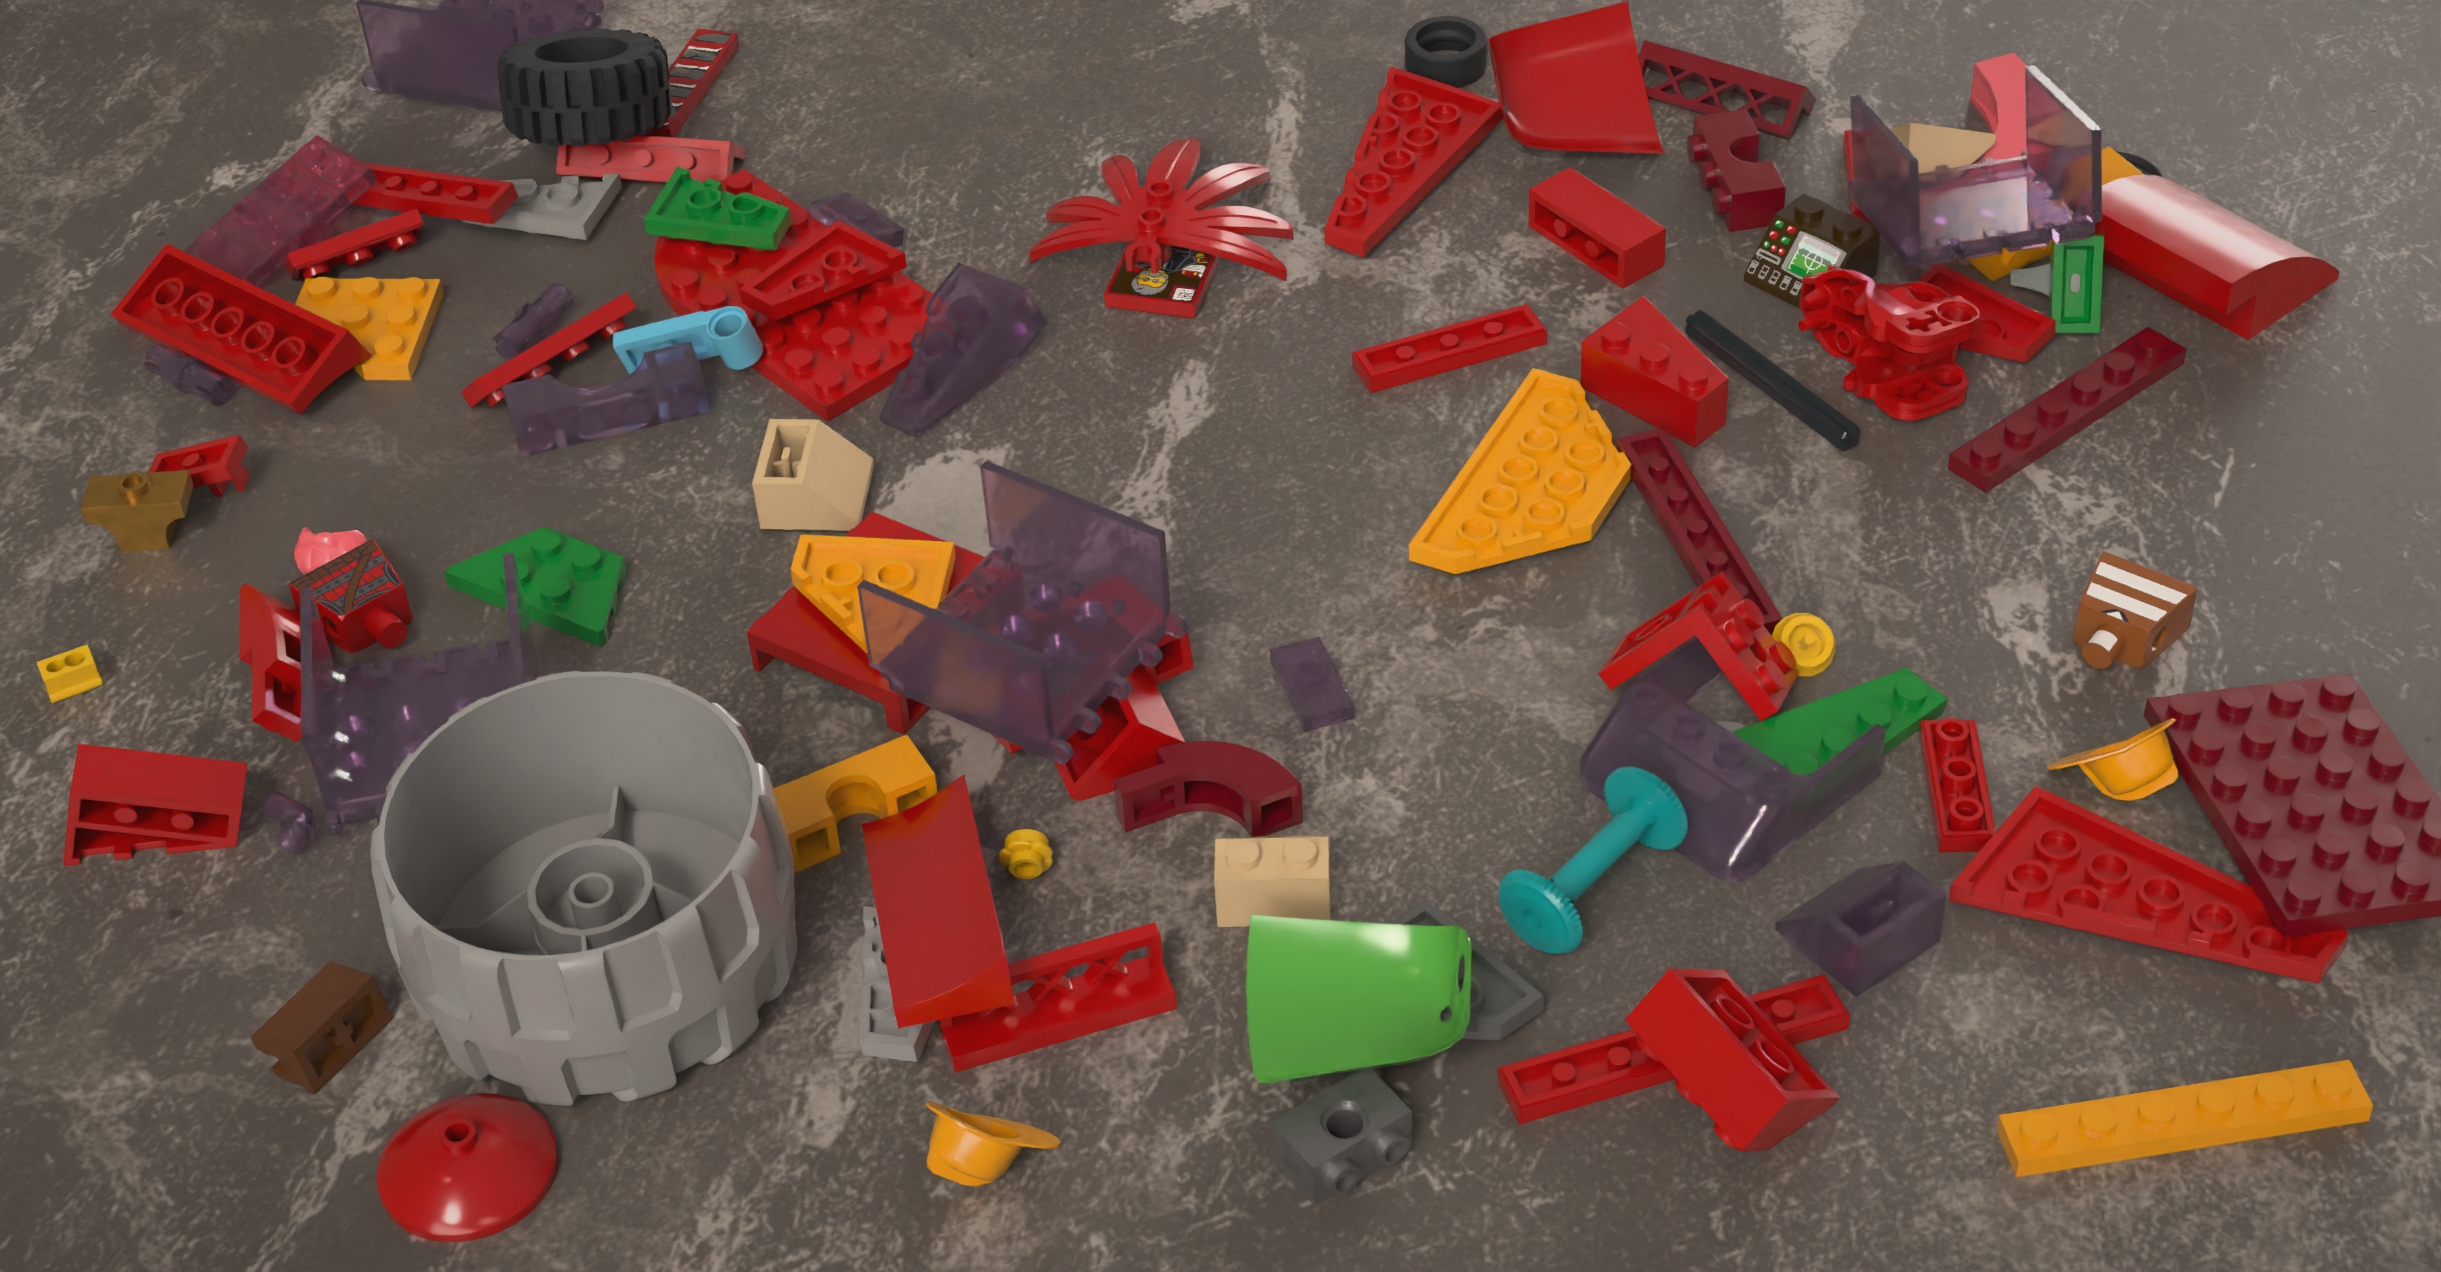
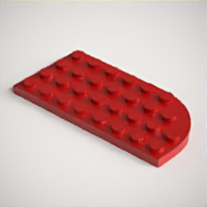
[654,169,975,422]

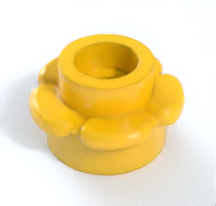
[998,829,1053,879]

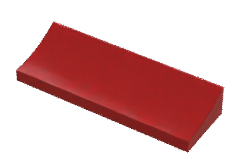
[110,243,372,415]
[861,775,1015,1029]

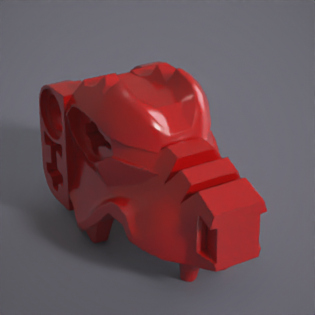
[1798,265,1980,421]

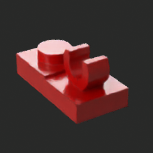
[148,435,250,497]

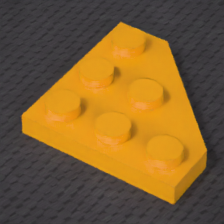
[295,277,444,380]
[790,534,956,665]

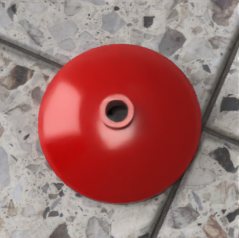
[376,1093,558,1242]

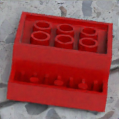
[2071,175,2339,340]

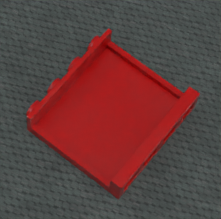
[747,511,1026,735]

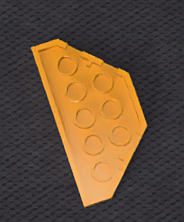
[1409,368,1631,574]

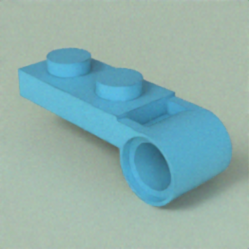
[613,306,763,377]

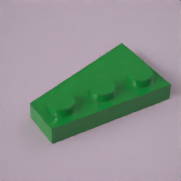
[644,166,791,250]

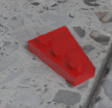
[1916,262,2056,363]

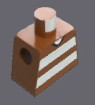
[2074,551,2198,669]

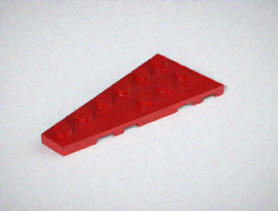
[1324,66,1504,257]
[1948,786,2349,984]

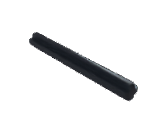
[1685,310,1860,451]

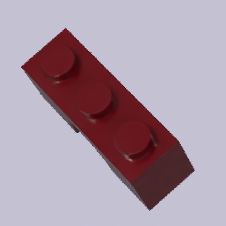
[1687,109,1786,232]

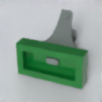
[2010,234,2104,333]

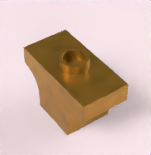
[80,470,194,552]

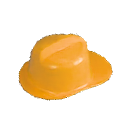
[2046,718,2178,801]
[925,1101,1061,1187]

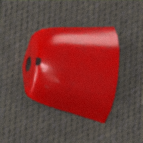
[1488,1,1665,154]

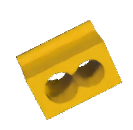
[36,645,103,703]

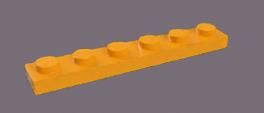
[1997,1060,2373,1178]

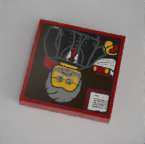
[1104,242,1220,319]

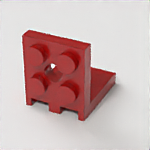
[1598,571,1799,721]

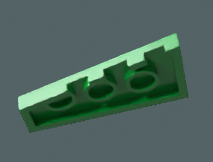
[1718,667,1948,816]

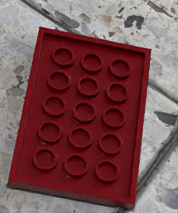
[2144,673,2441,937]

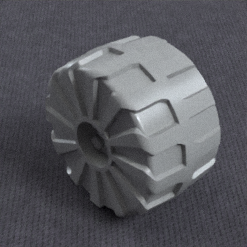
[370,670,798,1107]

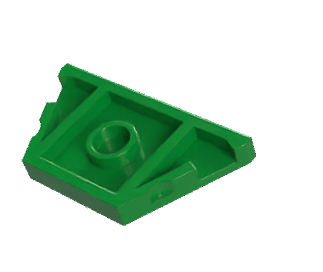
[444,526,626,648]

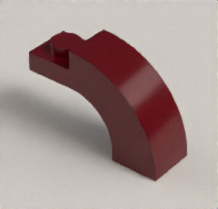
[1114,741,1303,837]

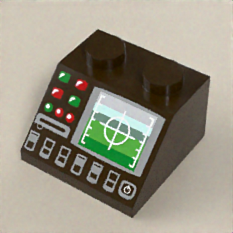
[1744,193,1881,309]

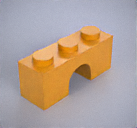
[774,734,938,873]

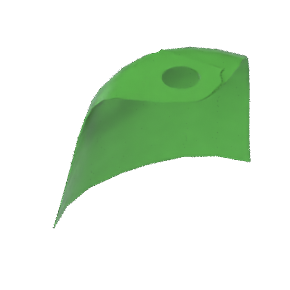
[1246,914,1471,1084]

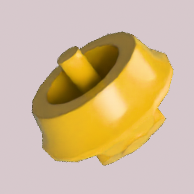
[1772,613,1836,677]

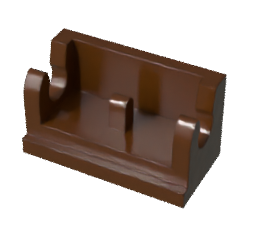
[250,962,394,1094]

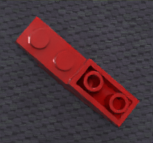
[239,583,322,742]

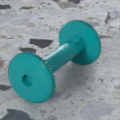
[1498,767,1688,955]

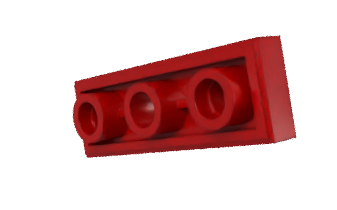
[285,208,424,281]
[1919,718,1996,853]

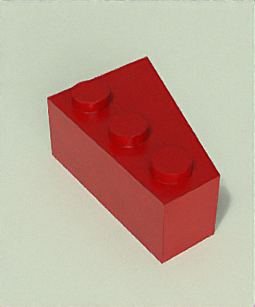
[1580,296,1729,448]
[63,744,248,866]

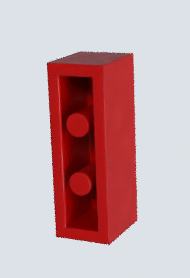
[1528,167,1666,289]

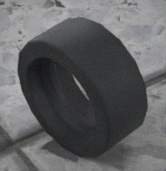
[1405,16,1487,88]

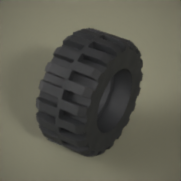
[497,28,672,146]

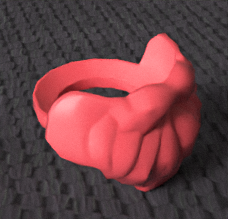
[294,527,367,575]

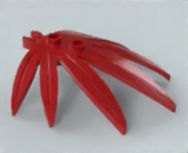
[1029,138,1294,281]

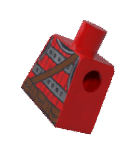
[288,539,413,653]

